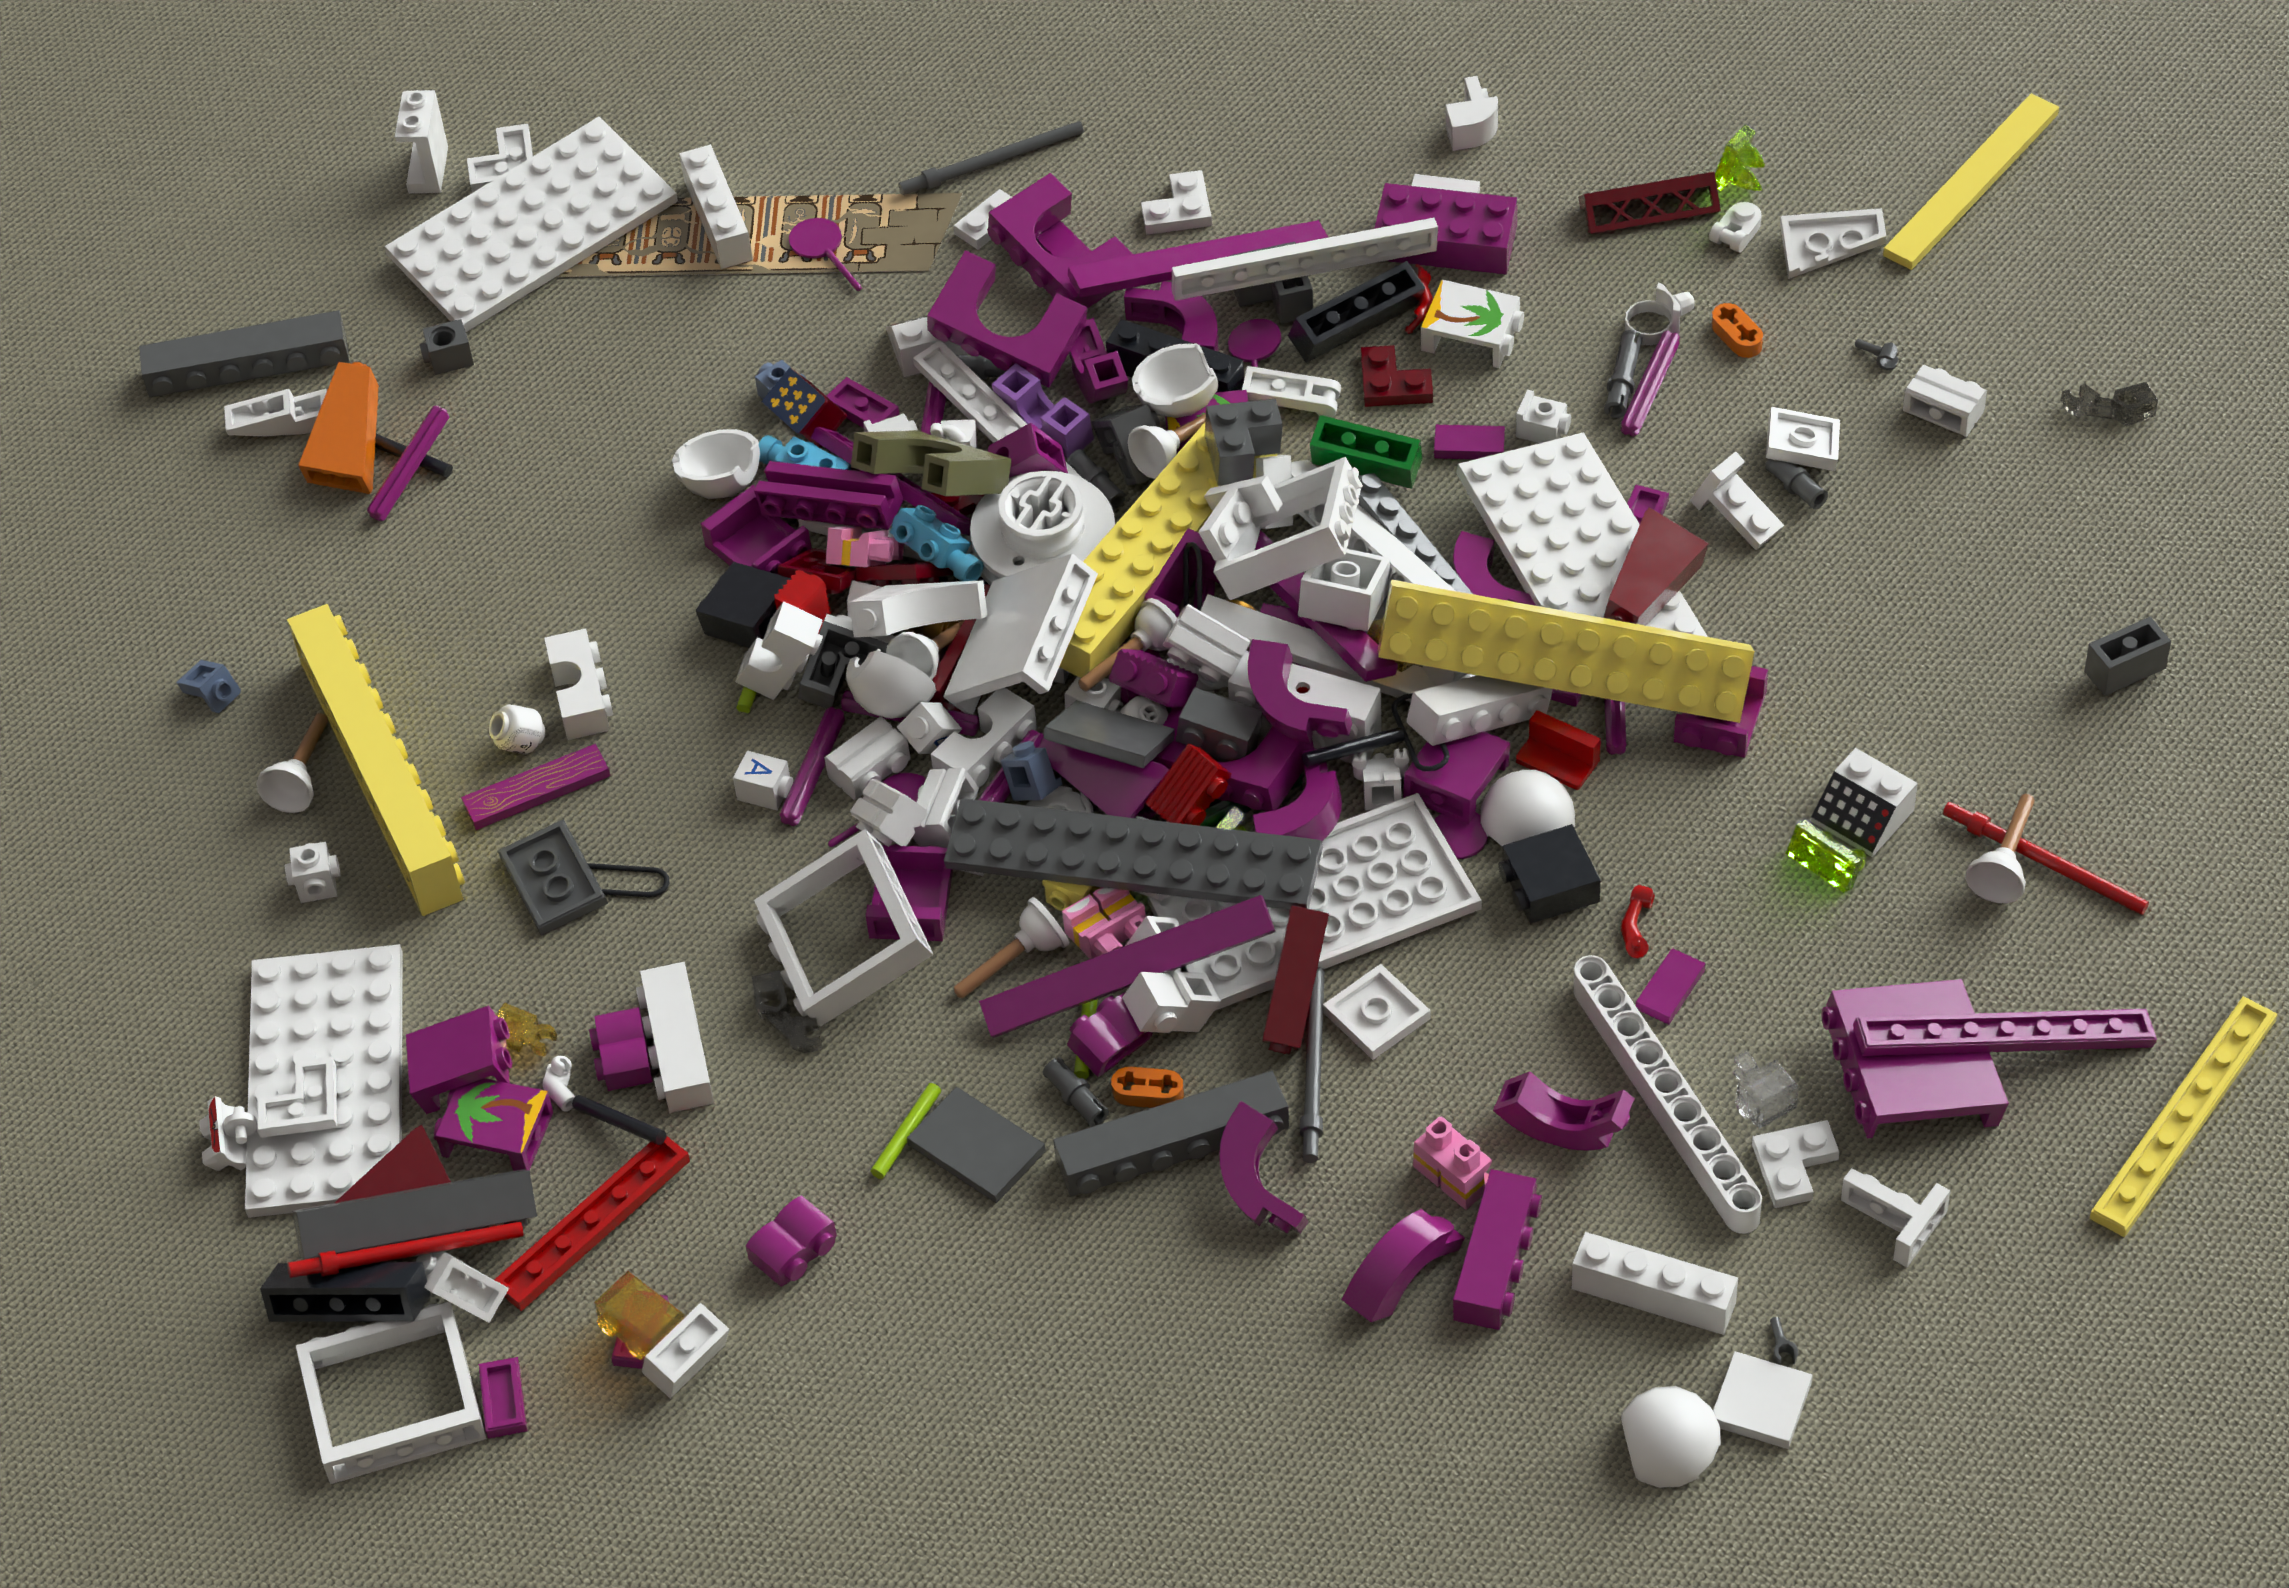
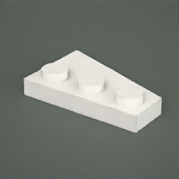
[1780,208,1886,279]

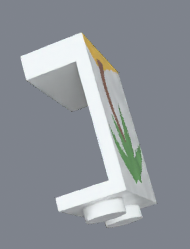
[1421,280,1524,368]

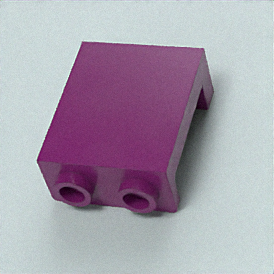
[701,485,812,574]
[1403,732,1510,825]
[865,844,953,942]
[406,1005,512,1114]

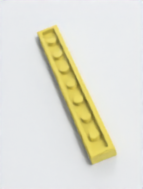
[1883,93,2059,270]
[2090,996,2277,1238]

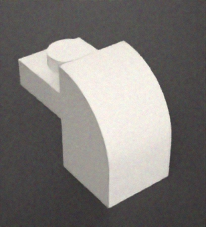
[1446,76,1498,151]

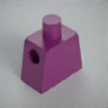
[987,423,1068,478]

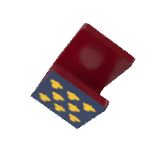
[761,367,847,448]

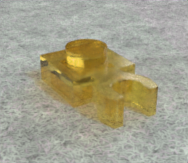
[496,1003,557,1056]

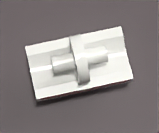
[199,1096,257,1171]

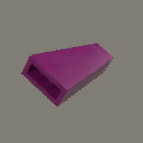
[1038,736,1169,820]

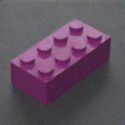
[1374,183,1517,275]

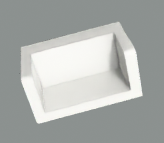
[642,1303,729,1399]

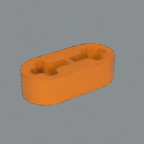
[1712,303,1763,358]
[1111,1067,1184,1108]

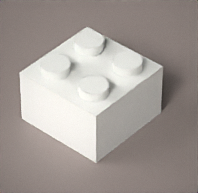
[1298,549,1390,631]

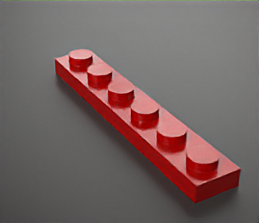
[494,1136,690,1311]

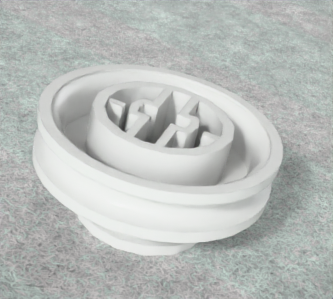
[970,471,1115,585]

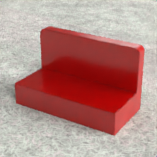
[1516,710,1601,790]

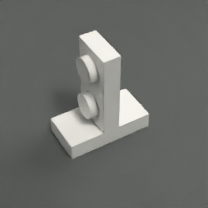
[1690,452,1784,550]
[1199,475,1283,561]
[1841,1168,1950,1267]
[416,1251,509,1323]

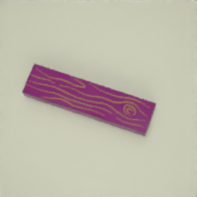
[461,743,610,830]

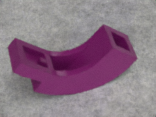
[1124,281,1219,352]
[1069,318,1128,404]
[1452,531,1536,606]
[1248,639,1352,744]
[1253,748,1342,841]
[1493,1072,1635,1151]
[1220,1101,1309,1234]
[1341,1209,1465,1322]

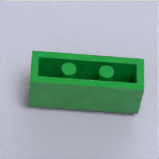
[1310,415,1422,489]

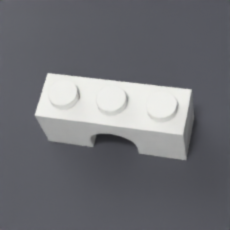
[735,602,823,700]
[544,629,613,740]
[931,688,1037,787]
[1125,916,1221,1032]

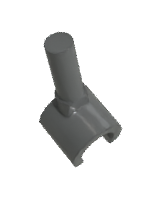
[1855,339,1899,370]
[1770,1317,1798,1365]

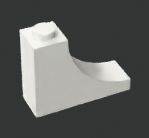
[849,581,987,637]

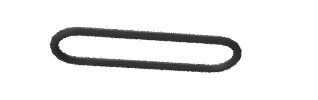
[1183,542,1202,611]
[1391,693,1450,772]
[587,863,670,897]

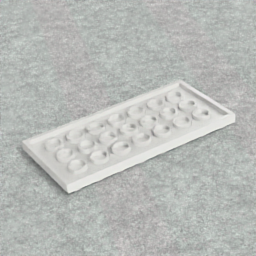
[385,117,678,332]
[1456,433,1708,637]
[1147,793,1482,1010]
[245,944,403,1218]

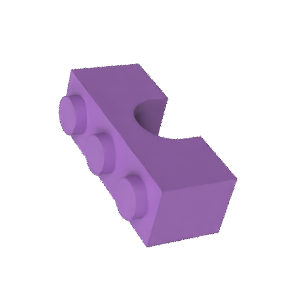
[992,363,1094,459]

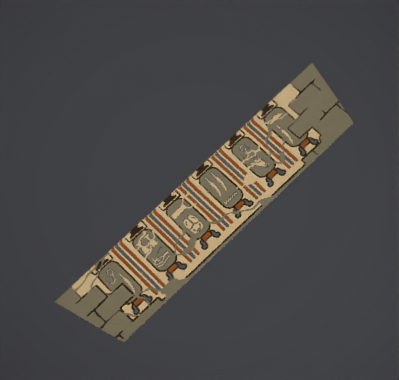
[556,193,963,277]

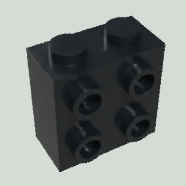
[695,562,791,648]
[1498,824,1601,924]

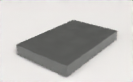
[1044,700,1175,768]
[497,819,608,936]
[907,1086,1046,1203]

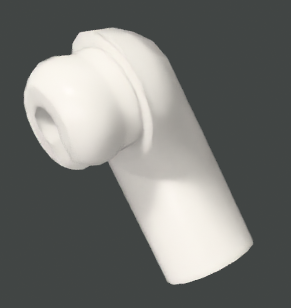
[542,1056,576,1111]

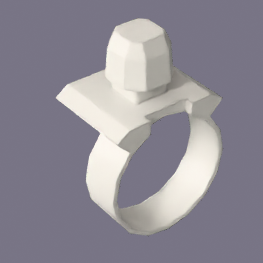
[1625,283,1695,345]

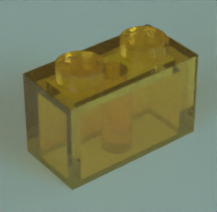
[594,1271,685,1360]

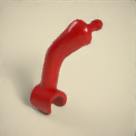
[1405,264,1433,334]
[1620,885,1655,959]

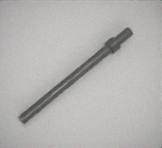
[898,121,1084,195]
[1300,967,1325,1163]

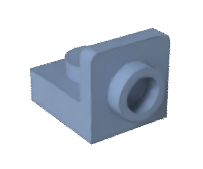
[176,660,241,713]

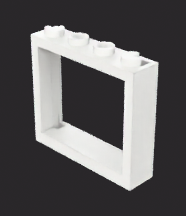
[1213,457,1363,600]
[754,829,933,1027]
[296,1302,487,1484]

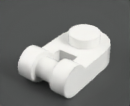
[1709,202,1762,253]

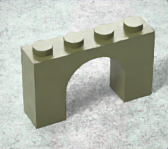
[851,430,1011,496]

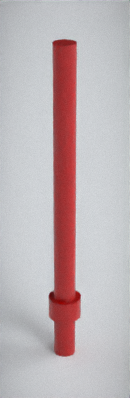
[1942,801,2149,915]
[287,1222,524,1278]

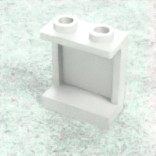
[395,90,448,194]

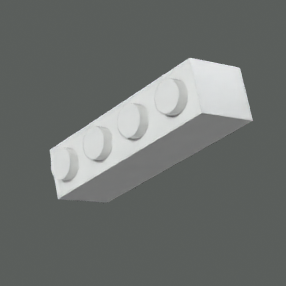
[679,144,753,269]
[1407,675,1553,746]
[636,962,714,1113]
[1572,1232,1738,1335]

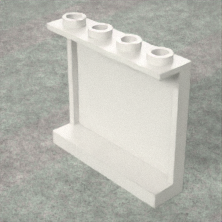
[943,553,1098,714]

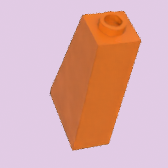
[298,362,379,494]

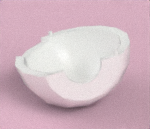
[1132,343,1218,418]
[672,429,760,499]
[846,649,936,718]
[1481,770,1575,846]
[1621,1386,1721,1488]

